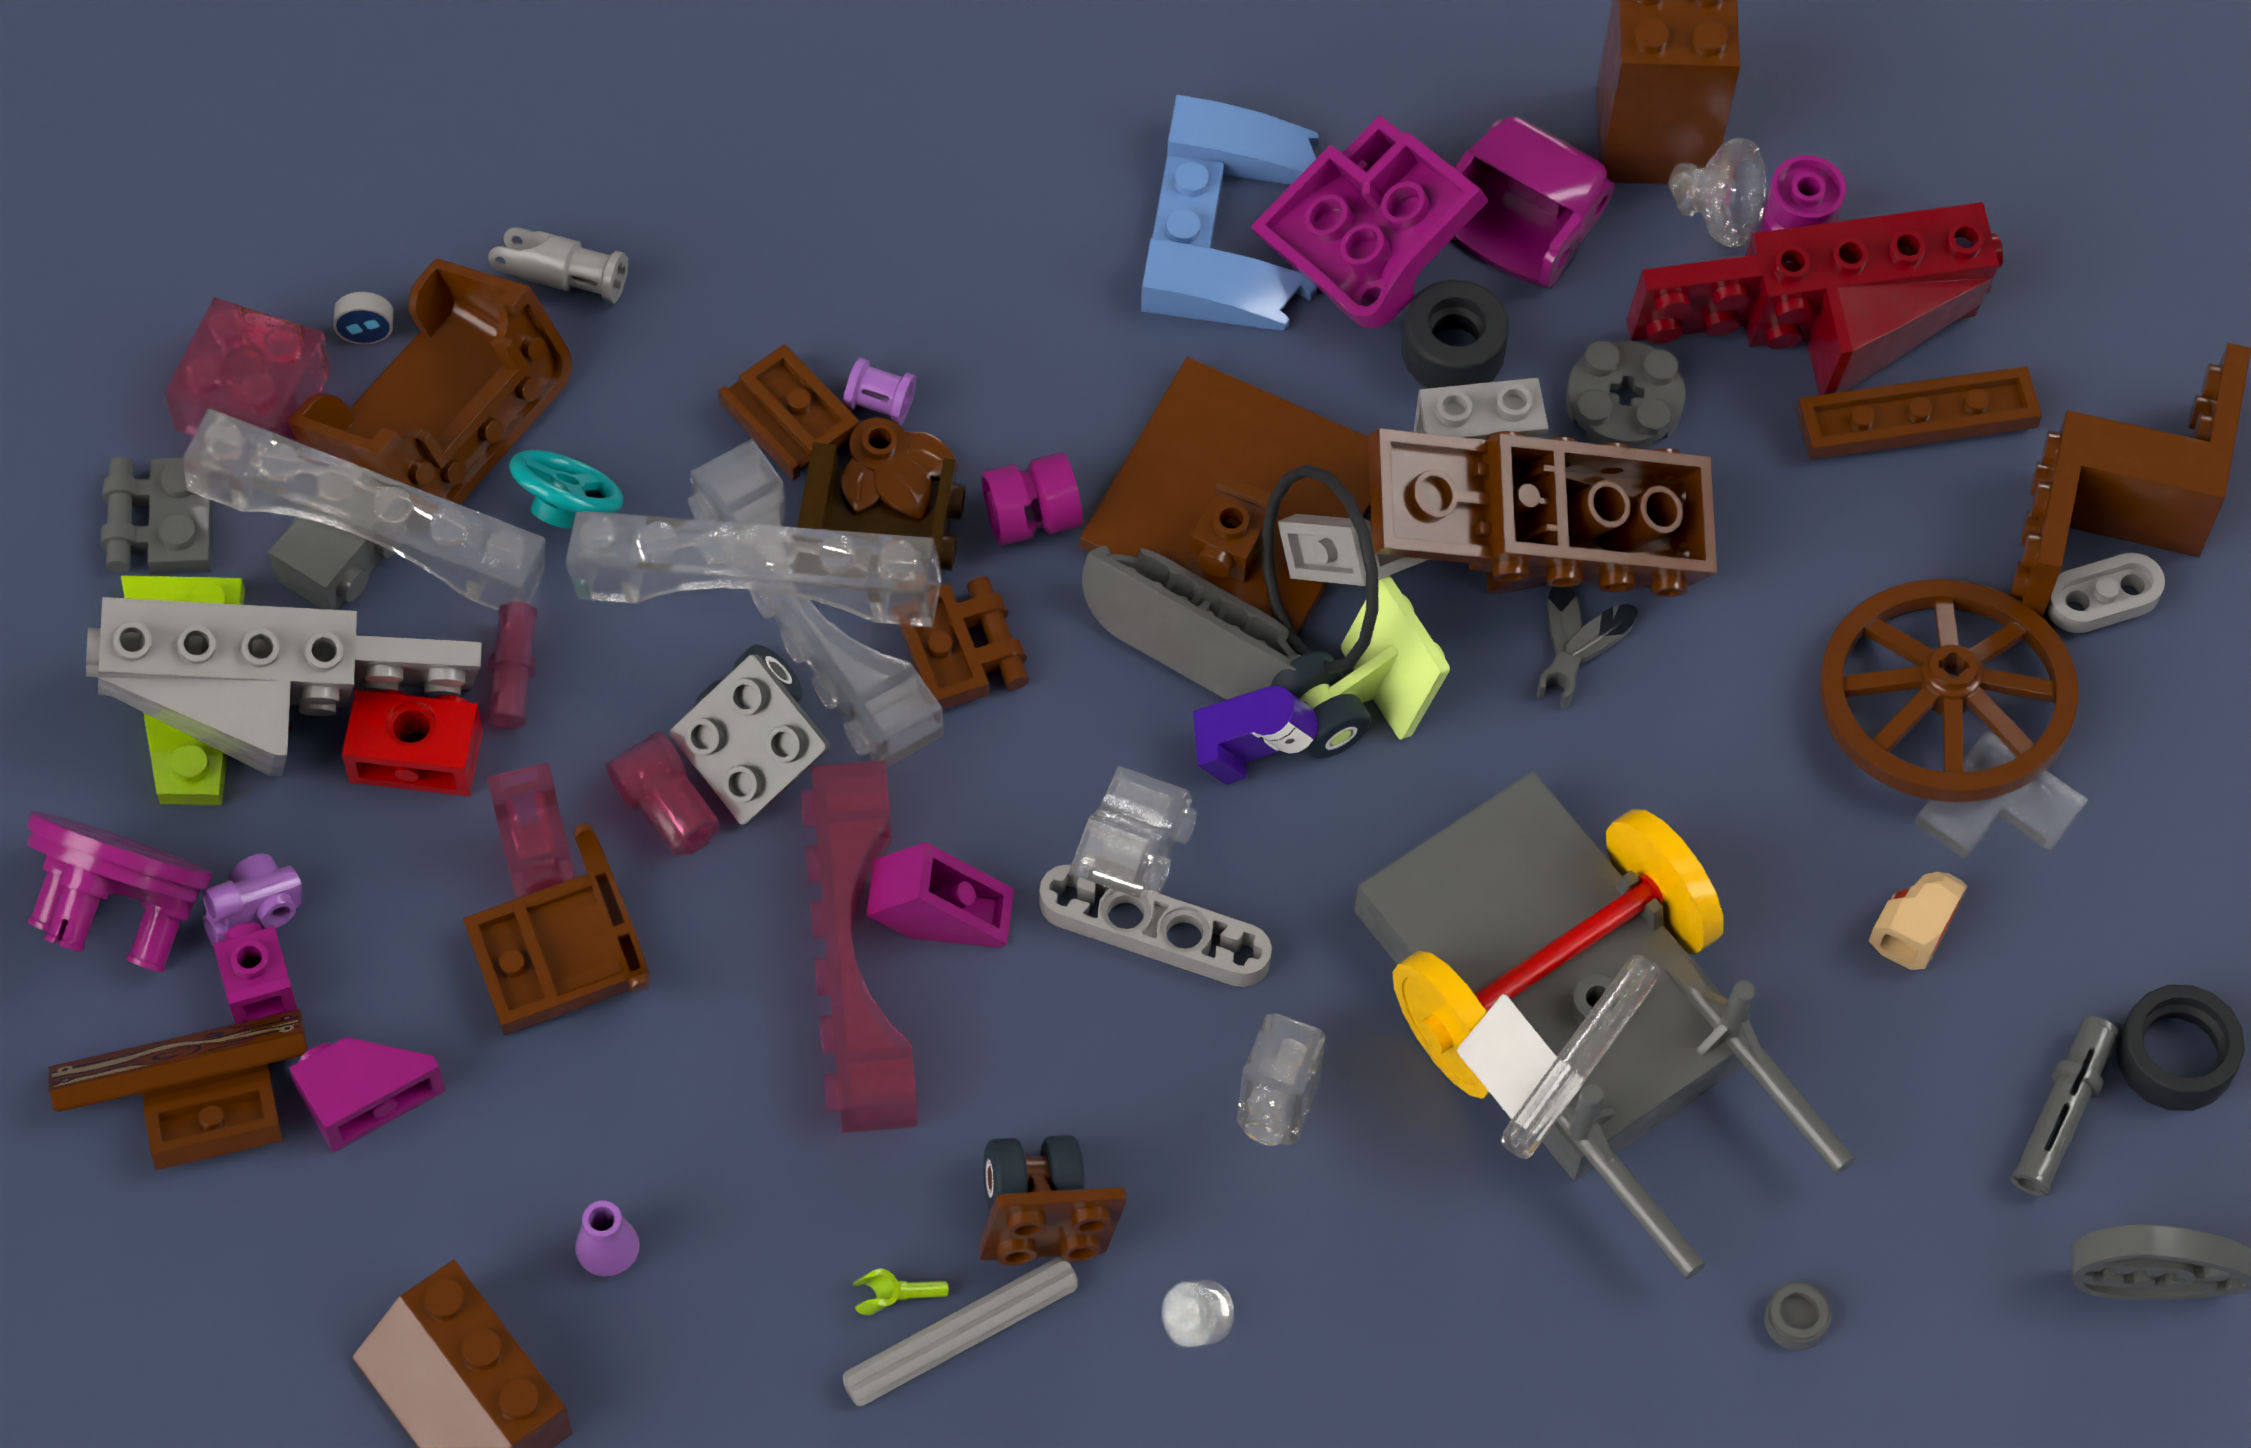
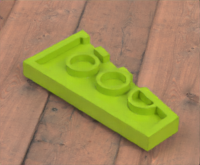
[121,575,245,805]

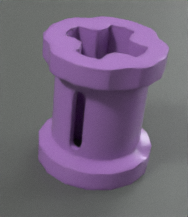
[843,357,917,425]

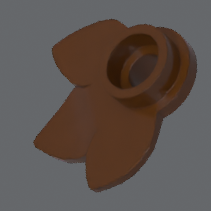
[840,417,958,519]

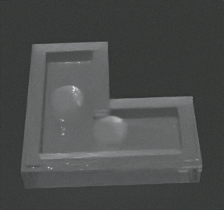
[1915,730,2088,859]

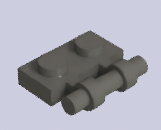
[100,456,214,574]

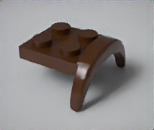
[463,823,651,1036]

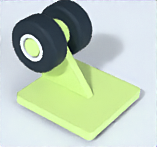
[1270,576,1450,759]

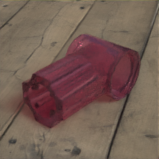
[605,731,720,857]

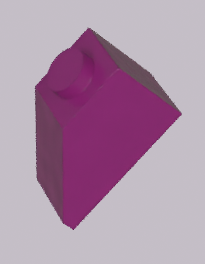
[866,842,1014,948]
[289,1037,445,1153]

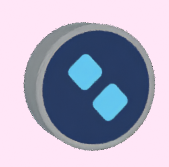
[333,292,393,345]

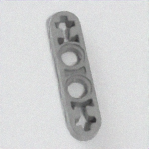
[1039,864,1272,987]

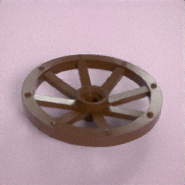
[1819,579,2078,802]

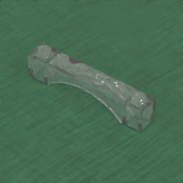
[183,408,546,620]
[688,438,943,771]
[565,511,942,627]

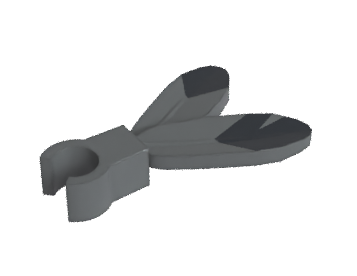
[1537,586,1638,709]

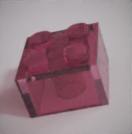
[165,297,332,465]

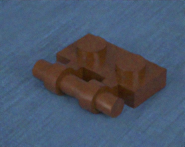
[892,576,1029,713]

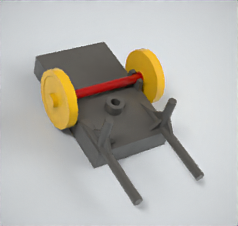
[1354,771,1856,1280]

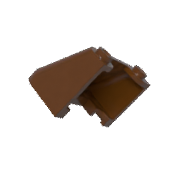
[286,258,572,524]

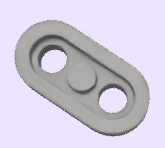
[2046,553,2165,633]

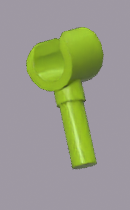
[853,1268,948,1316]

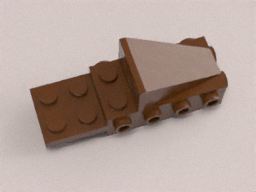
[1368,428,1717,597]

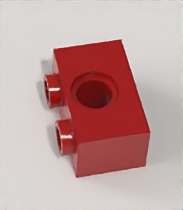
[342,689,483,797]

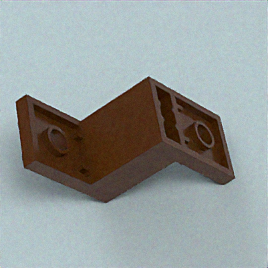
[2010,343,2251,617]

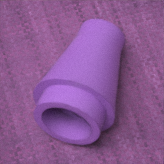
[575,1201,640,1277]

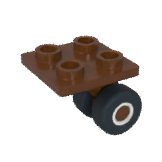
[979,1135,1127,1266]

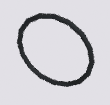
[1262,464,1379,674]

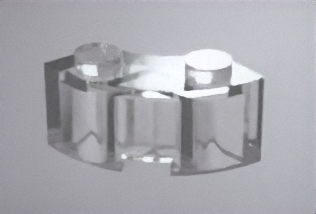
[1069,766,1198,899]

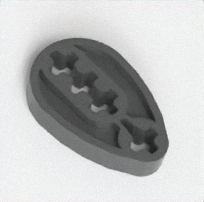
[2070,1224,2251,1300]

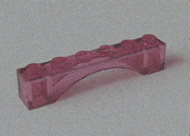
[801,760,918,1133]

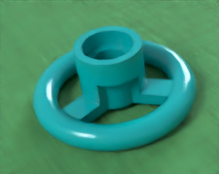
[509,450,624,529]

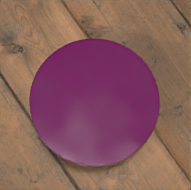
[26,811,213,973]

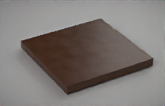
[1079,356,1371,637]

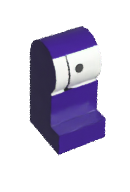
[1193,685,1318,785]

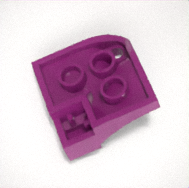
[1250,115,1489,328]

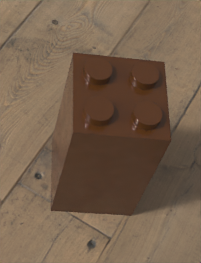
[1596,0,1740,185]

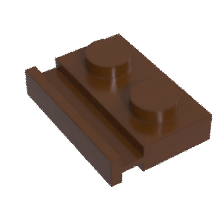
[718,343,860,481]
[141,1064,283,1170]

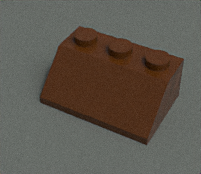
[352,1259,573,1448]

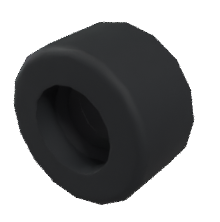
[1401,279,1509,388]

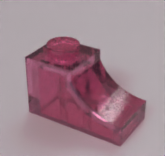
[486,762,575,897]

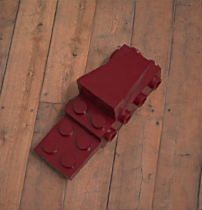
[1626,202,2003,395]

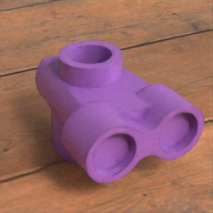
[202,853,302,945]

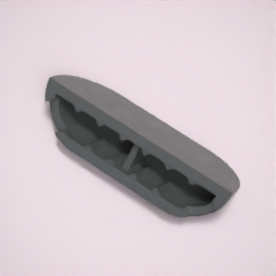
[1082,546,1301,700]

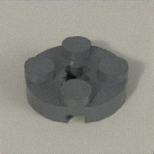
[1566,340,1686,450]

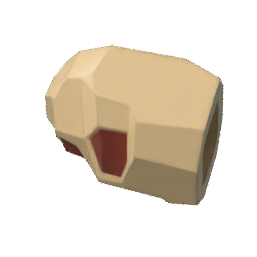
[1869,872,1968,970]

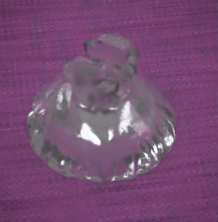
[1668,138,1766,247]

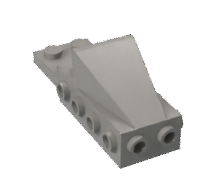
[86,597,482,777]

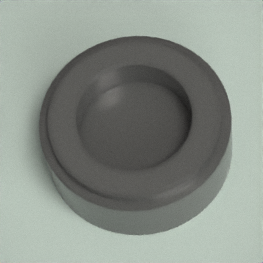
[1764,1282,1832,1350]

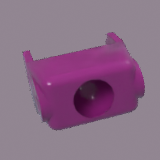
[1452,115,1615,289]

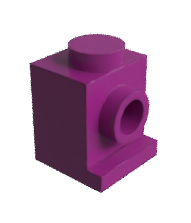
[213,922,298,1024]

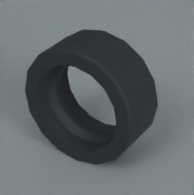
[2117,985,2245,1111]

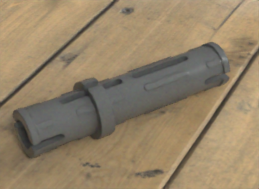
[2010,1016,2120,1196]

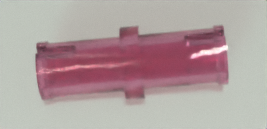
[486,602,538,729]

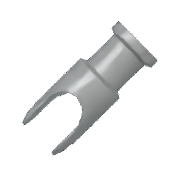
[488,227,629,303]

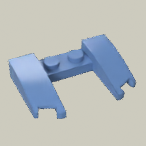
[1141,94,1319,332]

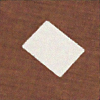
[1457,994,1572,1135]

